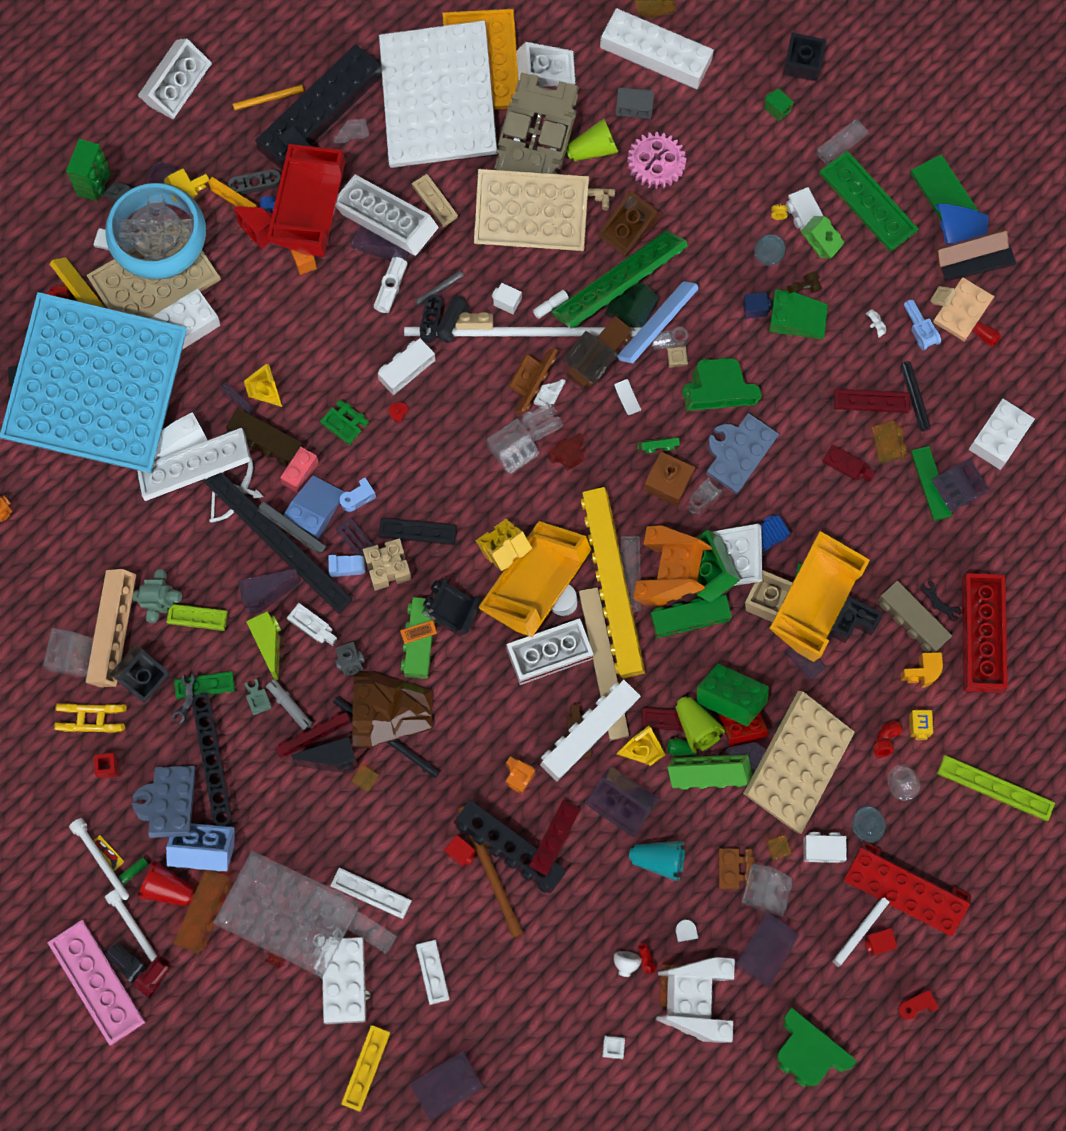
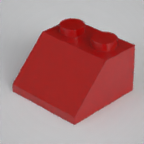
[233,206,272,249]

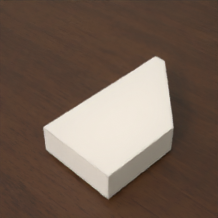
[534,379,566,411]

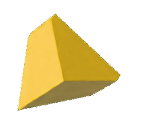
[244,364,282,407]
[617,726,666,766]

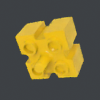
[475,519,532,571]

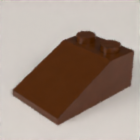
[598,190,663,257]

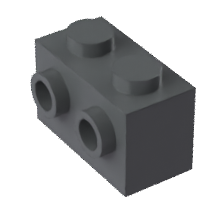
[615,87,654,119]

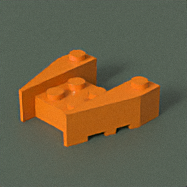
[633,526,712,606]

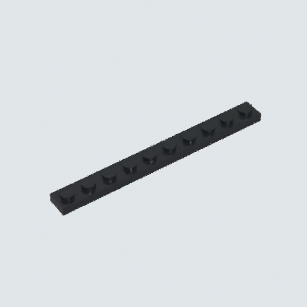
[204,472,352,614]

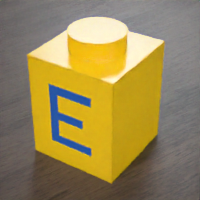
[909,710,933,740]

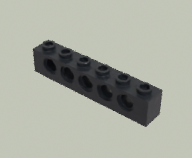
[453,800,567,894]

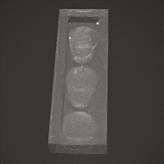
[815,119,869,165]

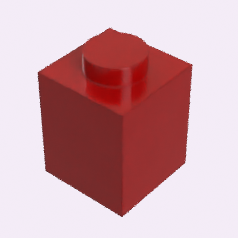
[94,753,119,779]
[444,835,476,868]
[864,928,898,956]

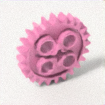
[627,132,686,189]

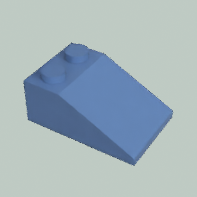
[283,476,345,540]

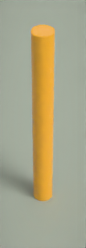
[233,85,304,111]

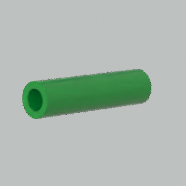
[111,857,149,885]

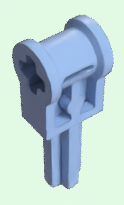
[904,300,941,351]

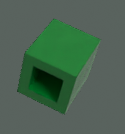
[764,88,794,122]

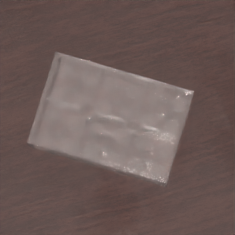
[213,851,360,978]

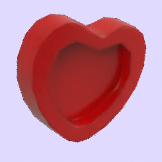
[389,402,408,422]

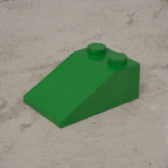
[769,289,828,340]

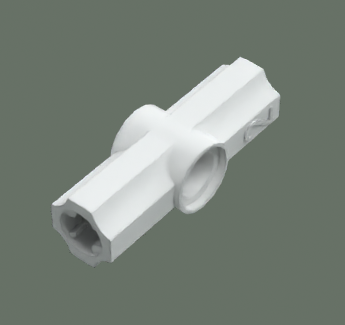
[374,257,408,313]

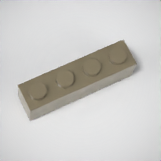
[878,581,952,653]

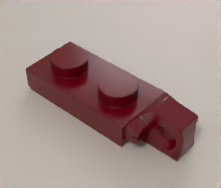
[822,445,875,482]

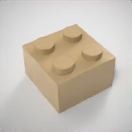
[745,570,792,622]

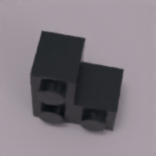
[828,596,883,643]

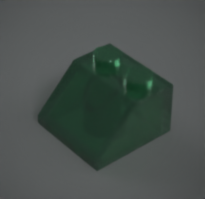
[604,284,659,328]

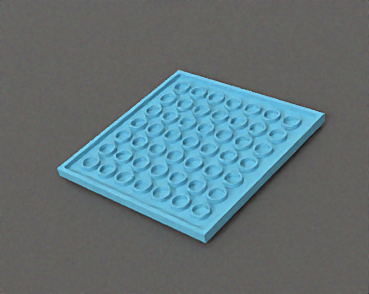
[0,292,187,473]

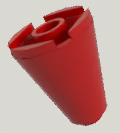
[137,860,196,907]

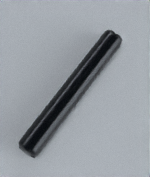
[900,361,931,432]

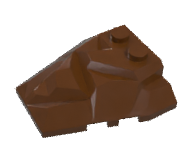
[353,672,432,747]

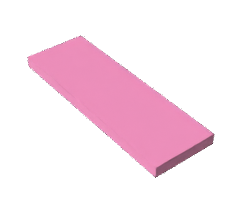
[47,920,146,1046]

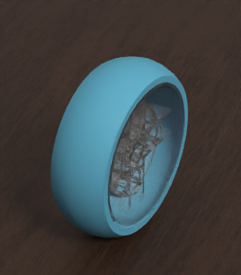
[105,183,206,279]

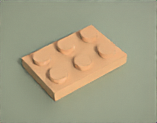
[933,277,994,342]

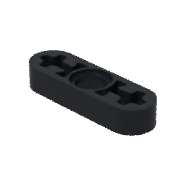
[419,294,442,343]

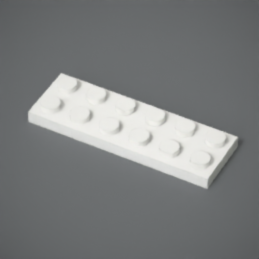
[137,428,251,501]

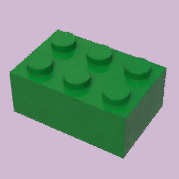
[66,139,111,202]
[696,529,740,603]
[697,664,769,727]

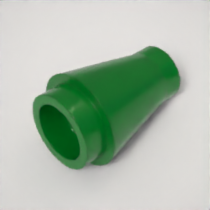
[667,737,697,757]

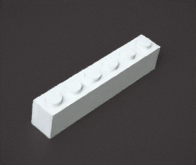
[540,680,641,781]

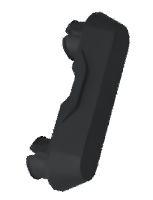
[437,296,469,343]

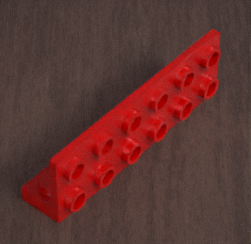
[844,840,971,936]

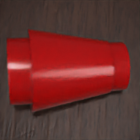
[972,322,1001,347]

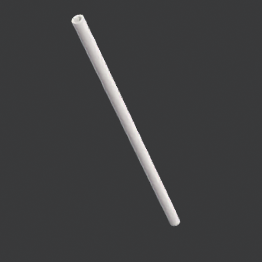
[404,327,642,337]

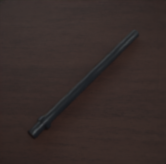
[333,696,440,778]

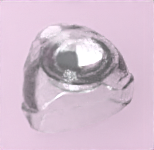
[888,765,921,801]

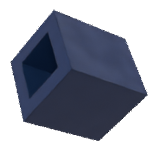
[743,292,771,319]

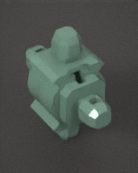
[132,570,182,623]

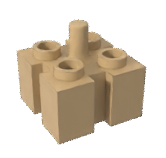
[363,538,411,591]

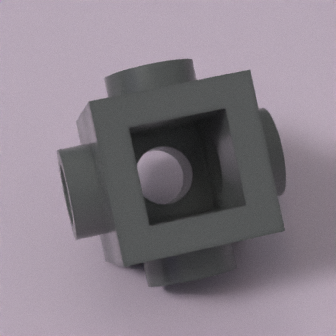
[335,642,365,677]

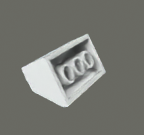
[138,39,212,119]

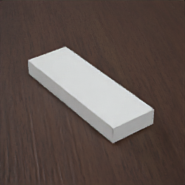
[416,940,449,1005]

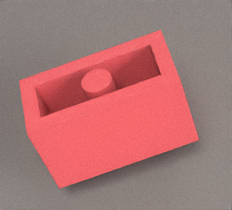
[280,447,319,493]

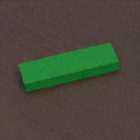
[174,671,235,700]

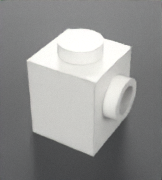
[492,283,522,314]

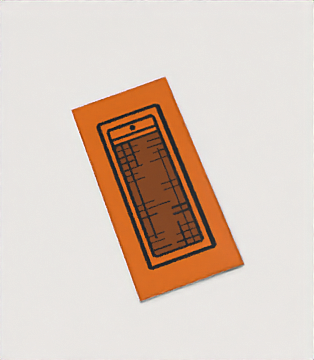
[401,620,437,644]

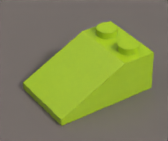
[246,611,281,680]

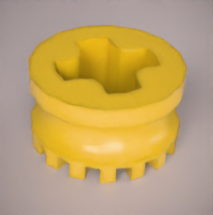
[771,204,788,220]

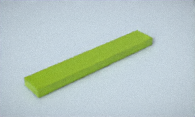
[937,755,1055,821]

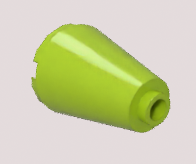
[566,119,618,161]
[676,697,725,753]

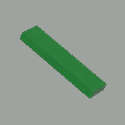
[910,446,952,522]

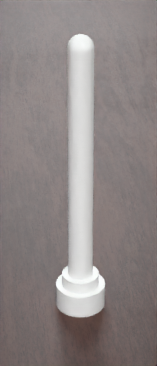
[69,818,129,900]
[105,889,157,962]

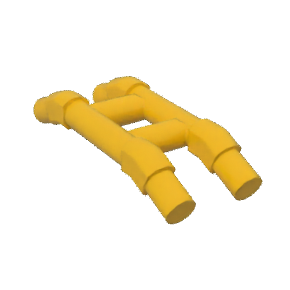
[54,703,127,733]

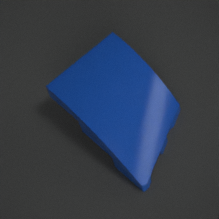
[936,203,988,245]

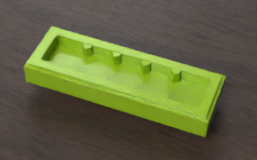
[167,604,228,631]

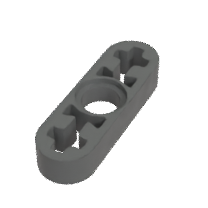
[228,170,281,195]

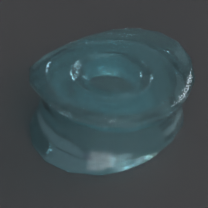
[754,235,786,266]
[852,807,885,843]

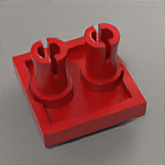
[719,713,768,748]

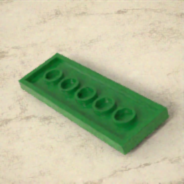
[819,151,919,252]

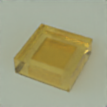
[352,765,379,792]
[766,835,792,861]

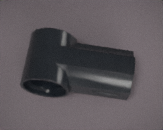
[106,942,147,983]

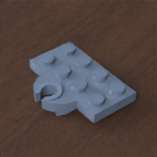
[706,413,779,495]
[132,766,196,838]

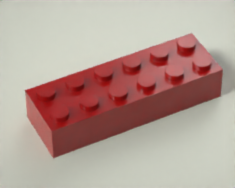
[962,573,1008,693]

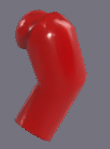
[638,943,656,974]

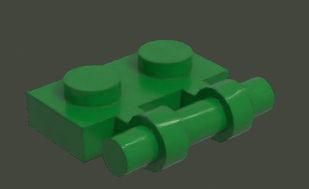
[320,399,370,446]
[637,437,680,453]

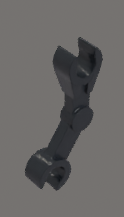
[920,580,962,622]
[172,674,196,724]

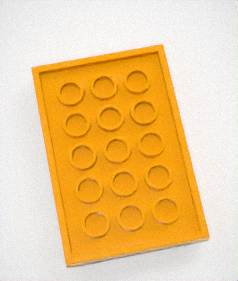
[443,9,518,110]

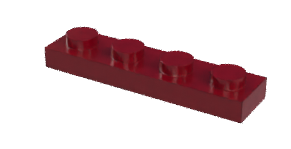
[834,389,910,413]
[275,712,351,759]
[529,800,580,875]

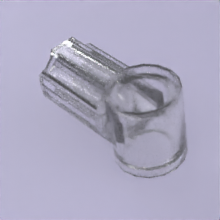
[652,327,688,350]

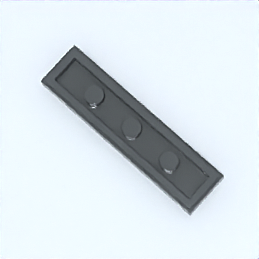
[257,502,326,554]

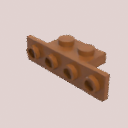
[508,348,558,414]

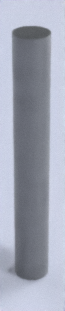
[415,271,464,306]

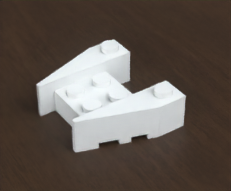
[656,957,734,1043]

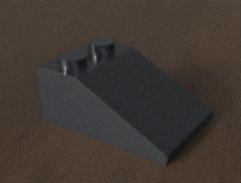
[291,737,358,774]

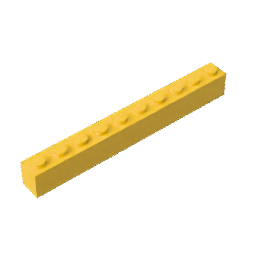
[581,487,646,679]

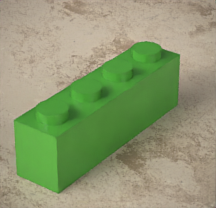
[401,597,435,679]
[668,754,753,790]

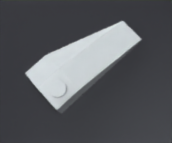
[154,412,208,461]

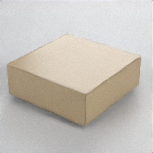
[930,286,956,307]
[667,346,688,368]

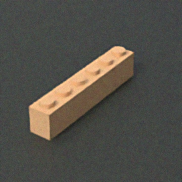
[86,569,136,687]

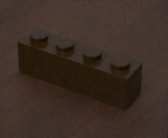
[226,408,304,467]

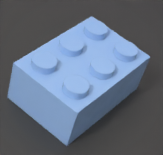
[167,823,234,871]

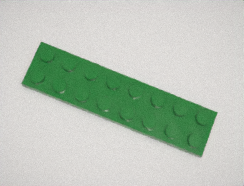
[551,230,688,329]

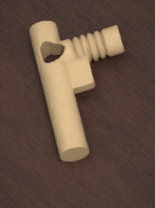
[588,188,615,211]

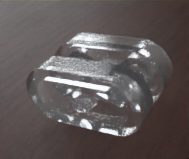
[520,402,563,442]

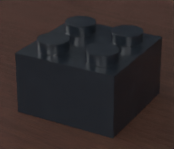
[782,33,827,81]
[109,645,170,703]

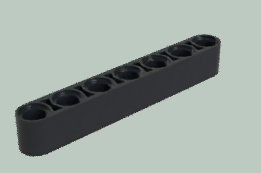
[192,694,233,827]

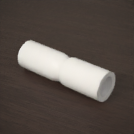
[533,290,569,319]

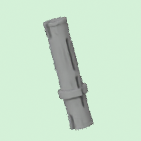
[266,679,313,731]

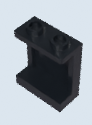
[422,577,483,636]

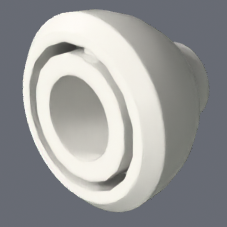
[614,951,642,977]

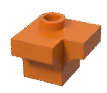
[505,756,535,795]

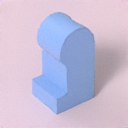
[340,478,376,512]
[329,555,365,577]

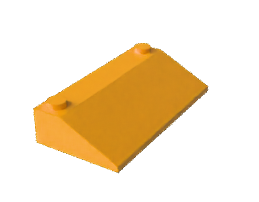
[479,521,591,637]
[769,531,870,662]

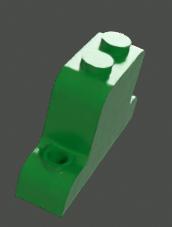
[684,357,762,411]
[776,1008,857,1088]

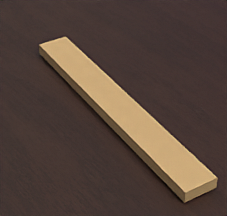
[579,587,629,741]

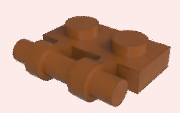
[718,848,755,890]

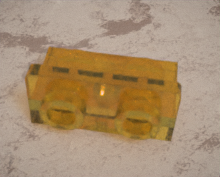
[872,421,907,464]

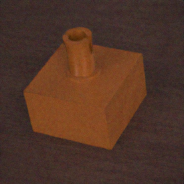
[643,452,695,506]

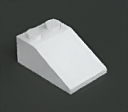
[516,42,575,87]

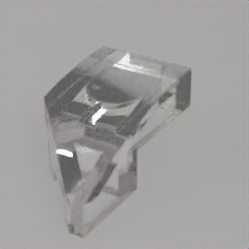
[333,119,369,143]

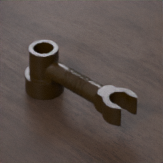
[786,271,822,294]

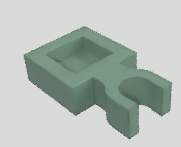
[245,678,271,715]

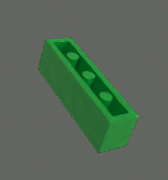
[650,595,732,639]

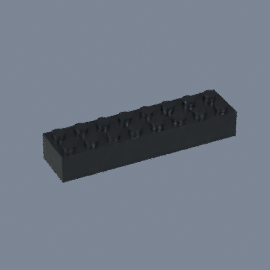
[255,44,382,171]

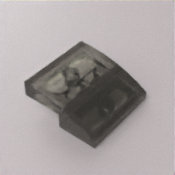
[563,331,617,384]

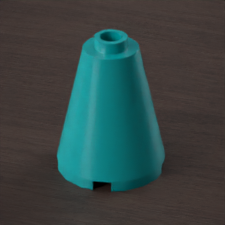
[629,841,685,881]

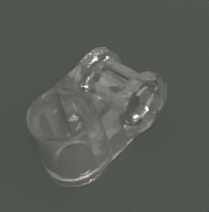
[688,478,723,514]

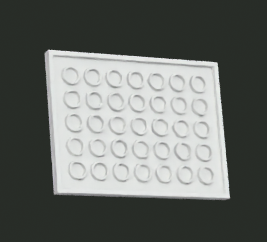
[379,21,497,168]

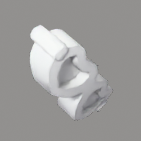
[866,309,886,337]

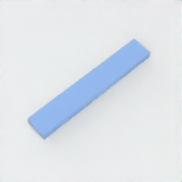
[617,281,699,363]

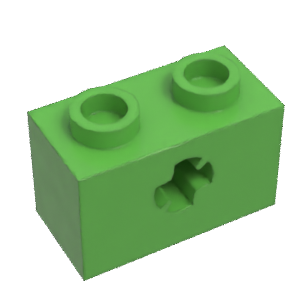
[801,216,844,259]

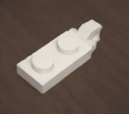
[287,603,338,646]

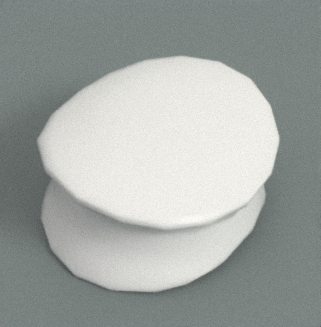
[551,584,578,616]

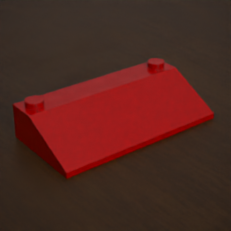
[266,144,346,257]

